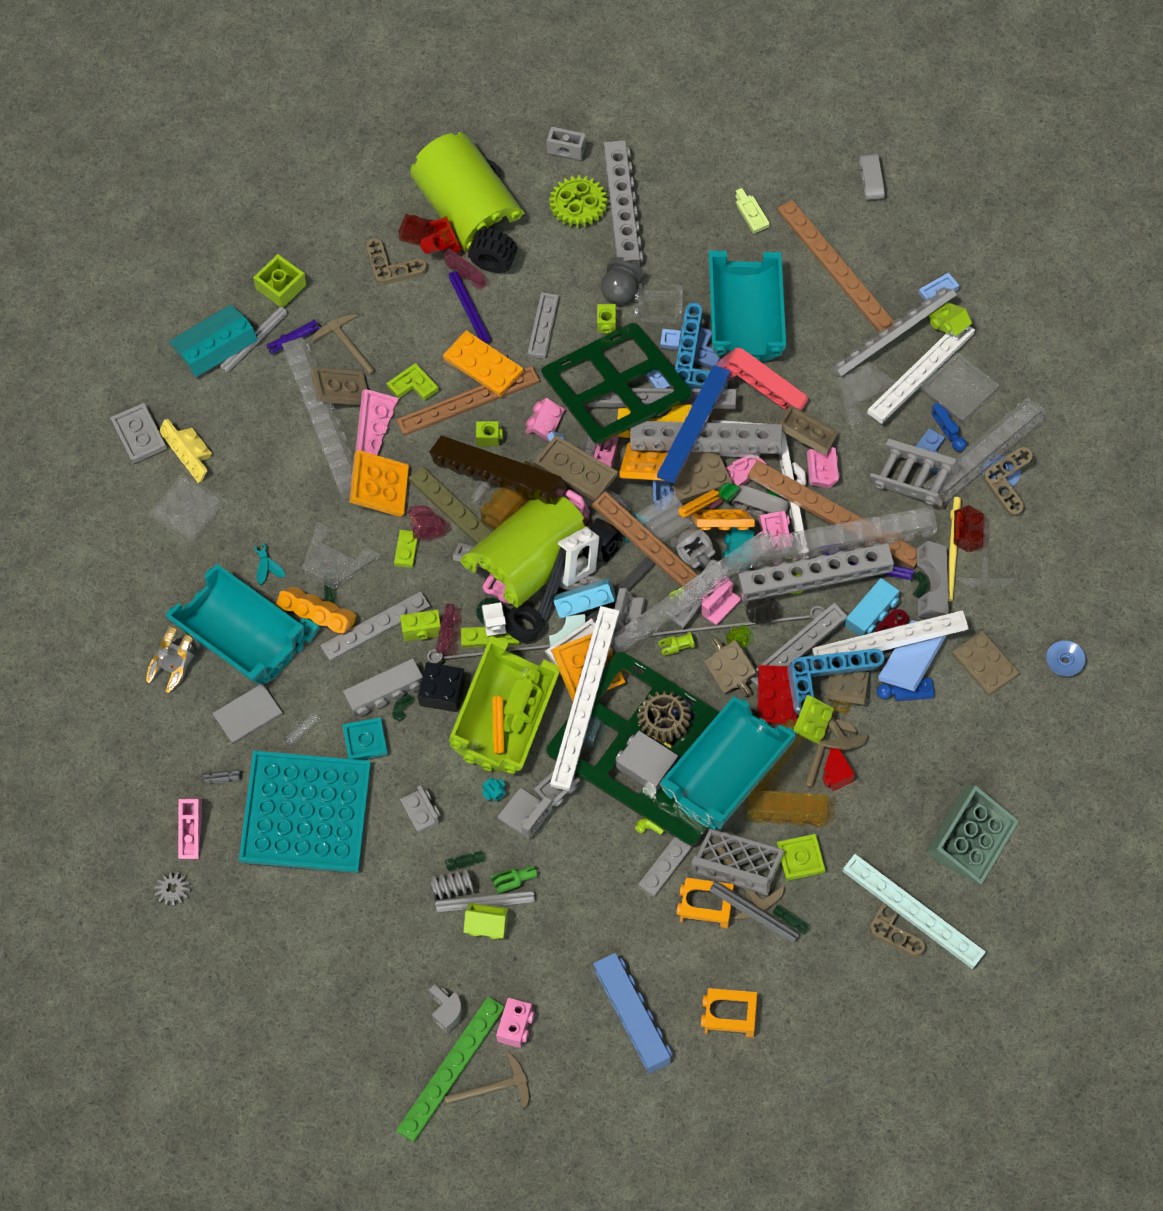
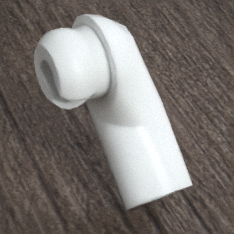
[791,462,807,486]

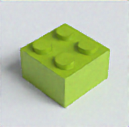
[253,254,307,308]

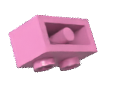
[496,998,535,1048]

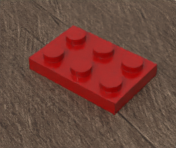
[757,665,798,725]

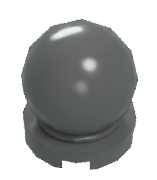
[601,257,643,304]

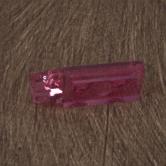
[436,603,458,654]

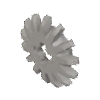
[154,872,190,906]

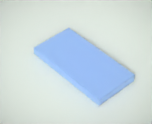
[878,620,947,691]

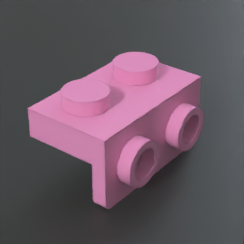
[525,398,564,441]
[807,447,839,488]
[758,511,793,553]
[701,579,740,626]

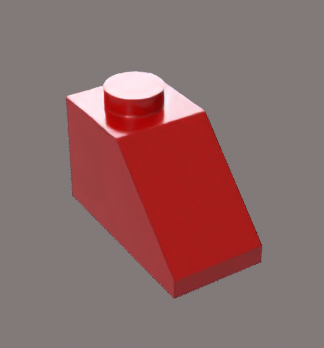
[822,748,854,792]

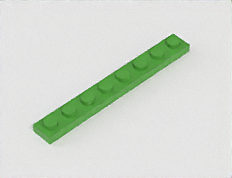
[396,997,505,1143]

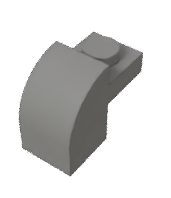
[429,984,462,1034]

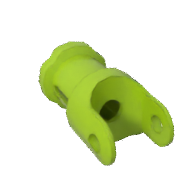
[658,632,695,656]

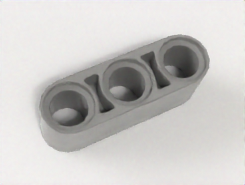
[859,153,884,200]
[732,485,789,516]

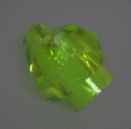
[726,625,751,648]

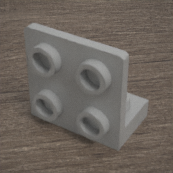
[498,788,552,839]

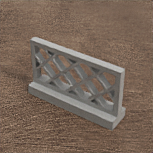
[691,828,784,896]

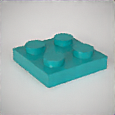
[342,717,388,760]

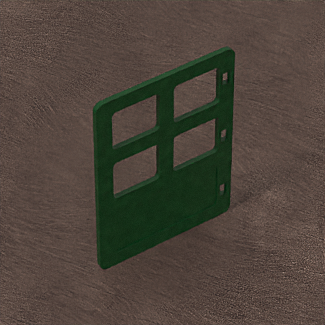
[546,652,720,846]

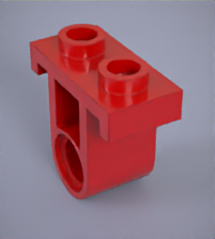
[420,216,461,255]

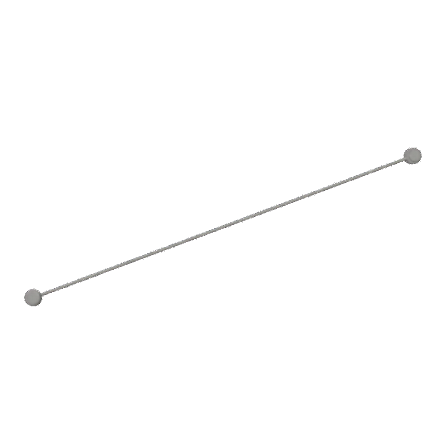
[427,606,825,664]

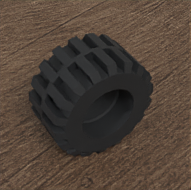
[468,228,518,273]

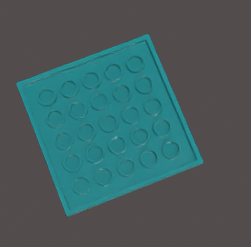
[239,751,371,873]

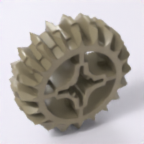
[637,690,691,743]

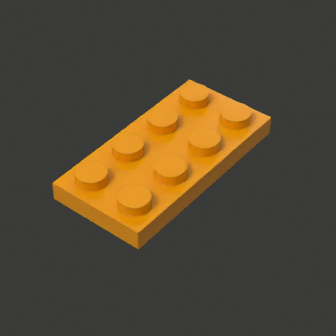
[443,330,524,397]

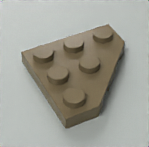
[673,452,732,504]

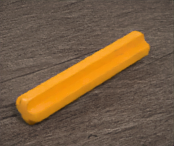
[678,489,720,518]
[492,696,504,754]

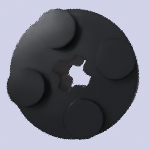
[582,518,624,564]

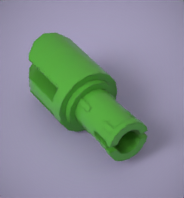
[490,865,537,894]

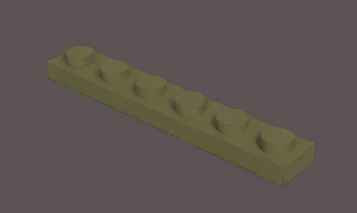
[408,466,492,545]

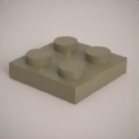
[825,667,869,705]

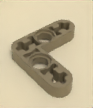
[366,238,427,285]
[984,447,1032,516]
[870,886,925,958]

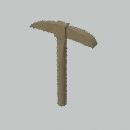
[313,314,374,375]
[813,688,867,750]
[805,716,856,787]
[716,846,784,920]
[444,1053,529,1110]

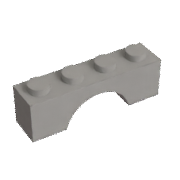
[917,541,949,619]

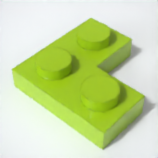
[386,363,439,401]

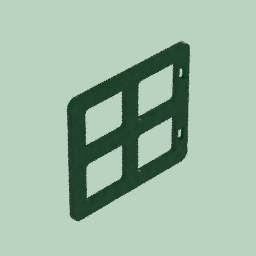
[541,323,692,444]

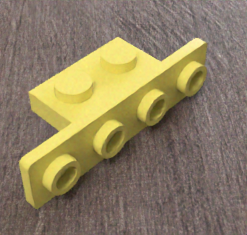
[159,419,212,483]

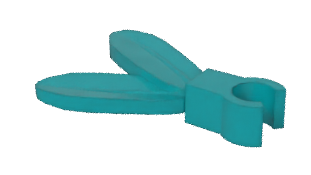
[255,543,285,585]

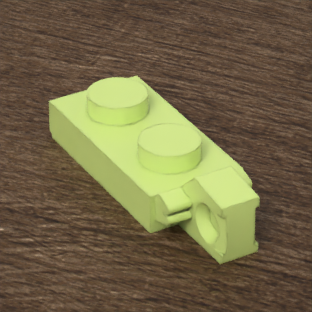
[735,188,770,234]

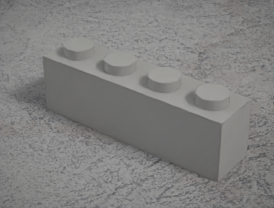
[343,659,423,717]

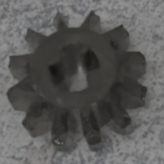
[746,597,779,624]

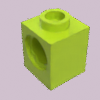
[597,304,616,334]
[476,421,503,446]

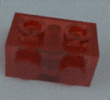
[398,214,436,246]
[954,505,984,552]

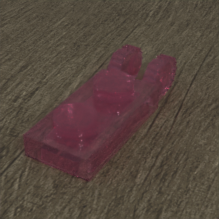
[444,248,485,289]

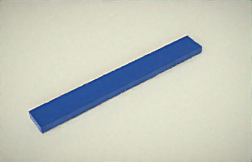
[657,365,731,483]

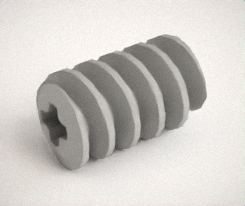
[431,868,474,901]

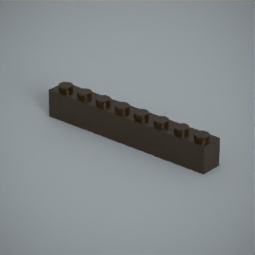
[429,435,567,505]

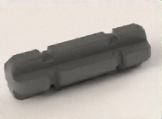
[201,769,240,785]

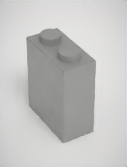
[615,731,678,793]

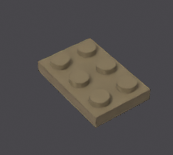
[310,367,367,405]
[779,404,839,455]
[952,631,1019,697]

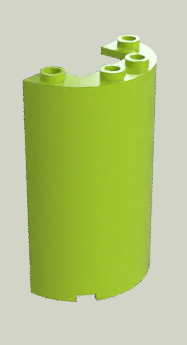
[410,132,525,253]
[460,495,589,608]
[449,636,560,774]

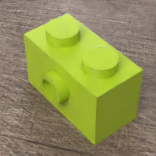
[928,302,972,336]
[400,610,442,642]
[464,903,509,939]

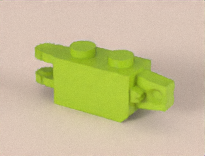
[503,669,543,732]

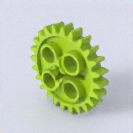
[549,175,607,228]

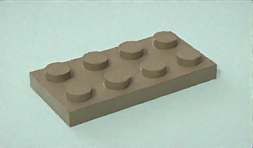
[534,435,618,502]

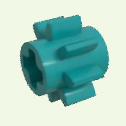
[482,777,506,802]

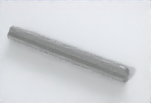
[220,306,287,373]
[435,890,535,912]

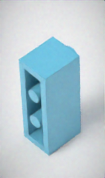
[554,578,616,618]
[845,578,900,636]

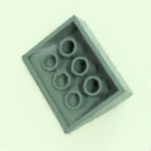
[925,785,1019,885]

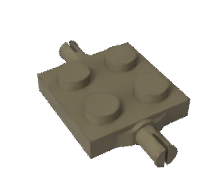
[704,637,758,697]

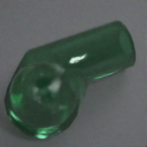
[912,571,929,599]
[392,694,413,722]

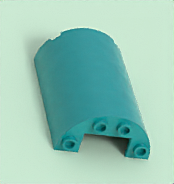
[708,250,786,363]
[166,564,304,685]
[660,696,796,830]

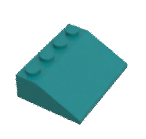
[169,304,258,378]

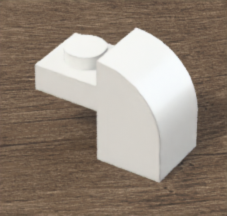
[482,603,506,636]

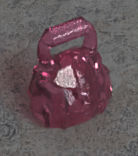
[408,505,446,539]

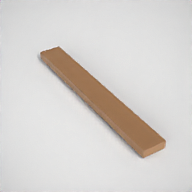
[396,366,540,436]
[591,491,714,596]

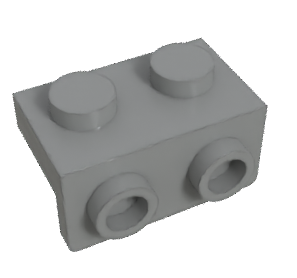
[614,588,645,633]
[532,769,580,807]

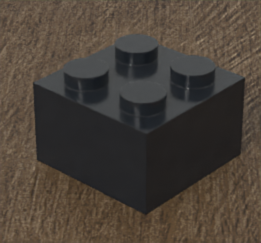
[418,662,465,712]

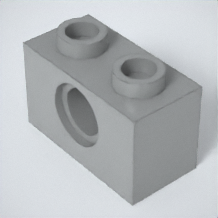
[547,127,586,160]

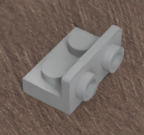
[400,785,440,834]

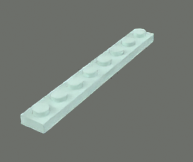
[842,854,985,969]

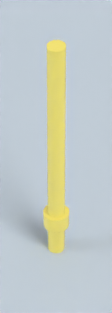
[947,497,962,601]

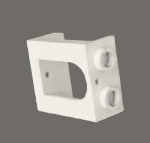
[558,527,599,587]

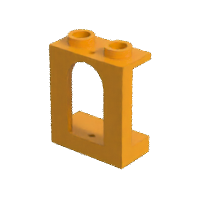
[677,878,734,928]
[701,988,757,1038]

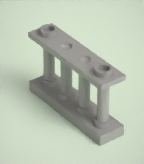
[870,439,960,506]

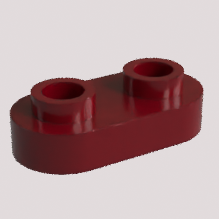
[876,609,908,632]

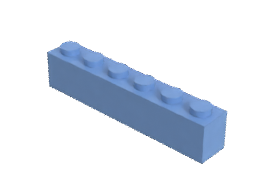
[593,953,672,1074]

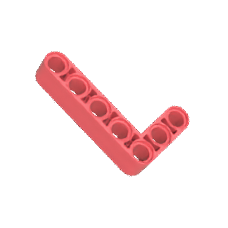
[716,348,808,411]

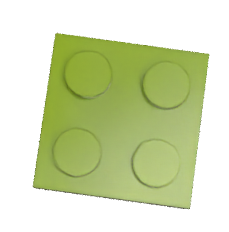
[794,695,834,745]
[776,834,825,881]

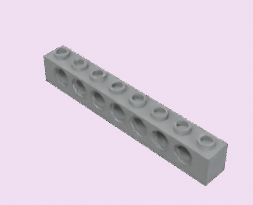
[604,140,643,266]
[630,421,782,454]
[738,543,894,602]

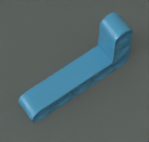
[675,303,728,389]
[788,649,884,716]

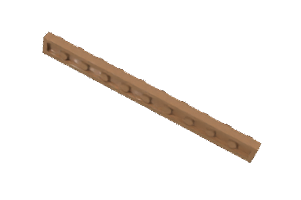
[777,200,894,332]
[747,460,917,569]

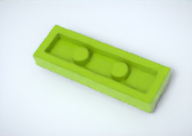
[461,627,519,648]

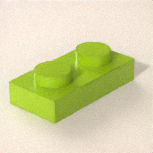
[394,530,419,568]

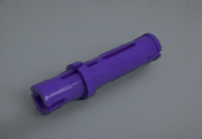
[266,319,320,355]

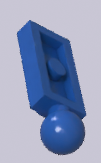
[931,403,967,452]
[877,678,934,701]

